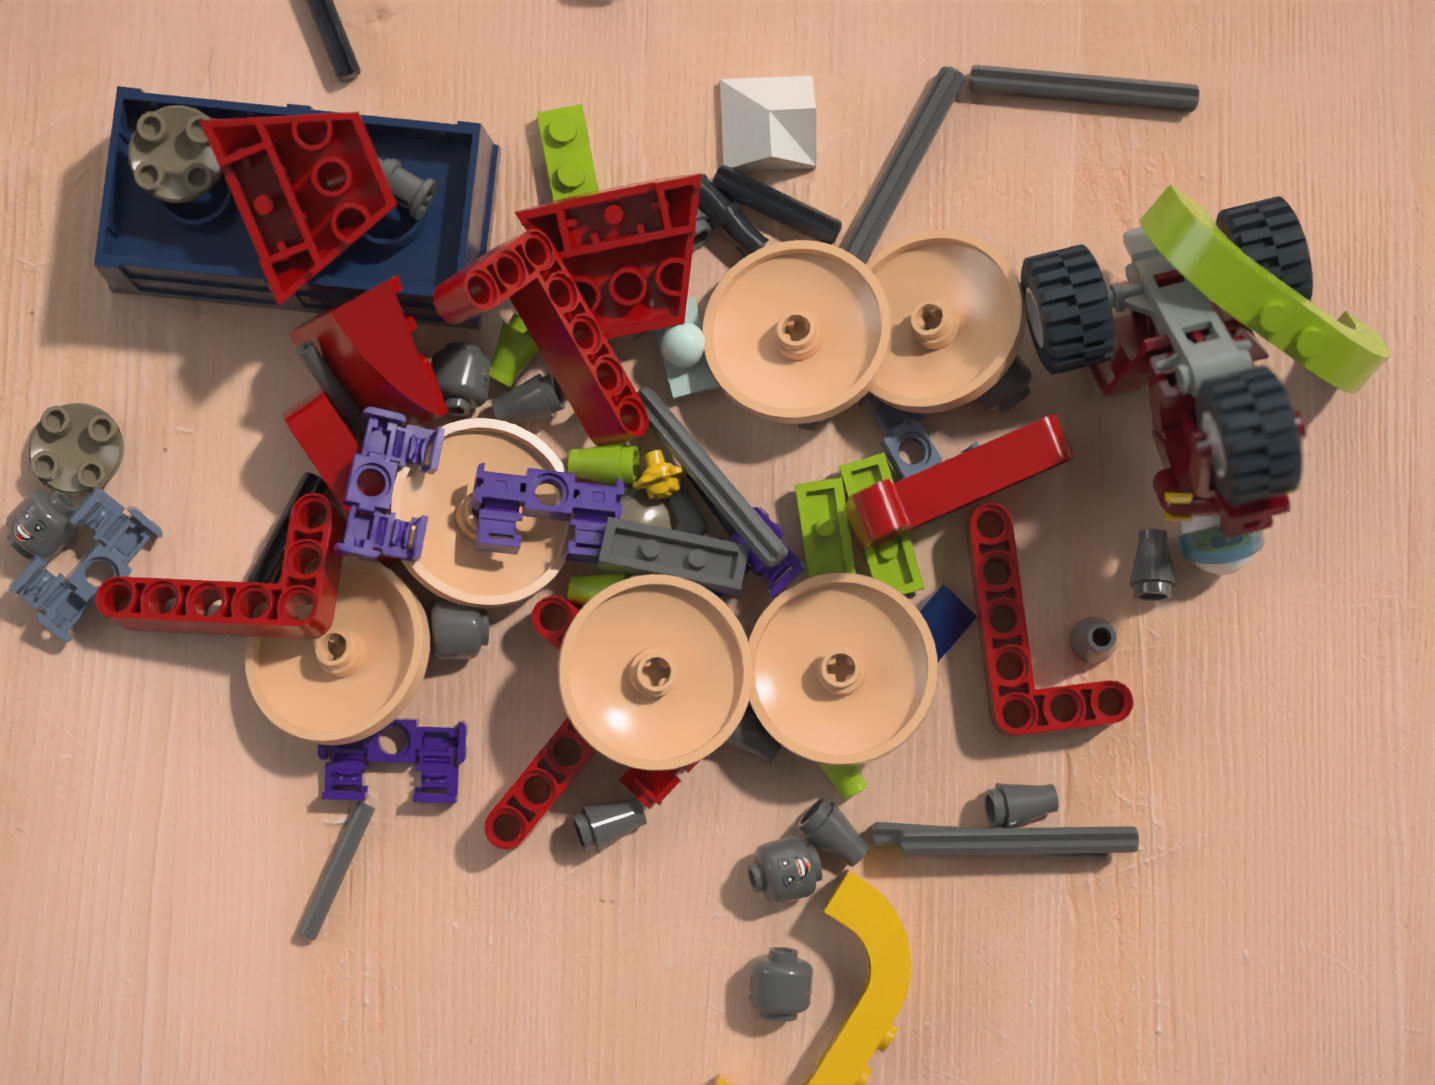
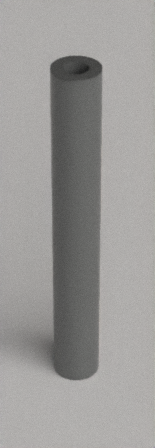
[296,341,367,444]
[298,801,376,940]

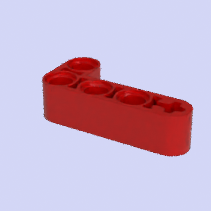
[283,388,402,569]

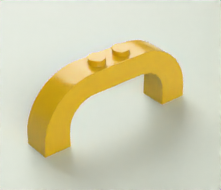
[712,869,911,1085]

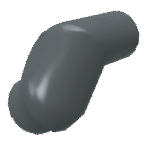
[667,489,707,536]

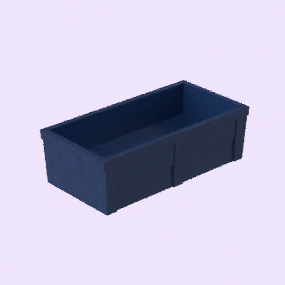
[94,86,501,330]

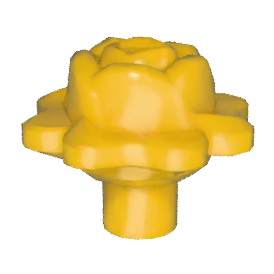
[632,450,688,499]

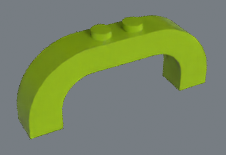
[1139,184,1390,393]

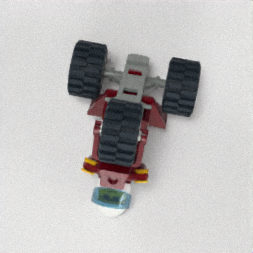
[1021,196,1313,575]

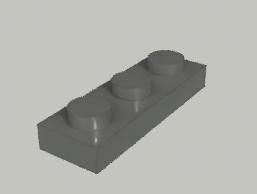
[598,517,749,596]

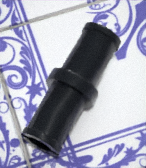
[698,173,769,257]

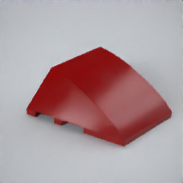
[199,112,397,306]
[514,173,702,339]
[288,275,448,428]

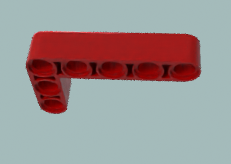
[433,229,649,446]
[844,413,1076,550]
[95,493,346,640]
[965,503,1134,736]
[484,596,597,849]

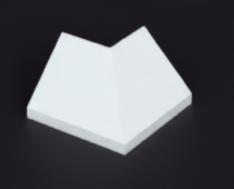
[720,76,817,172]

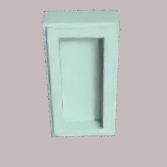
[654,297,719,400]

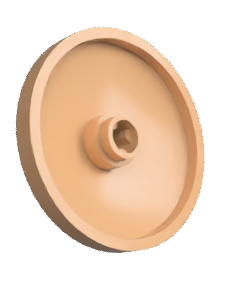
[865,229,1027,413]
[702,240,893,424]
[388,418,575,608]
[245,556,430,745]
[748,573,938,766]
[557,574,753,770]

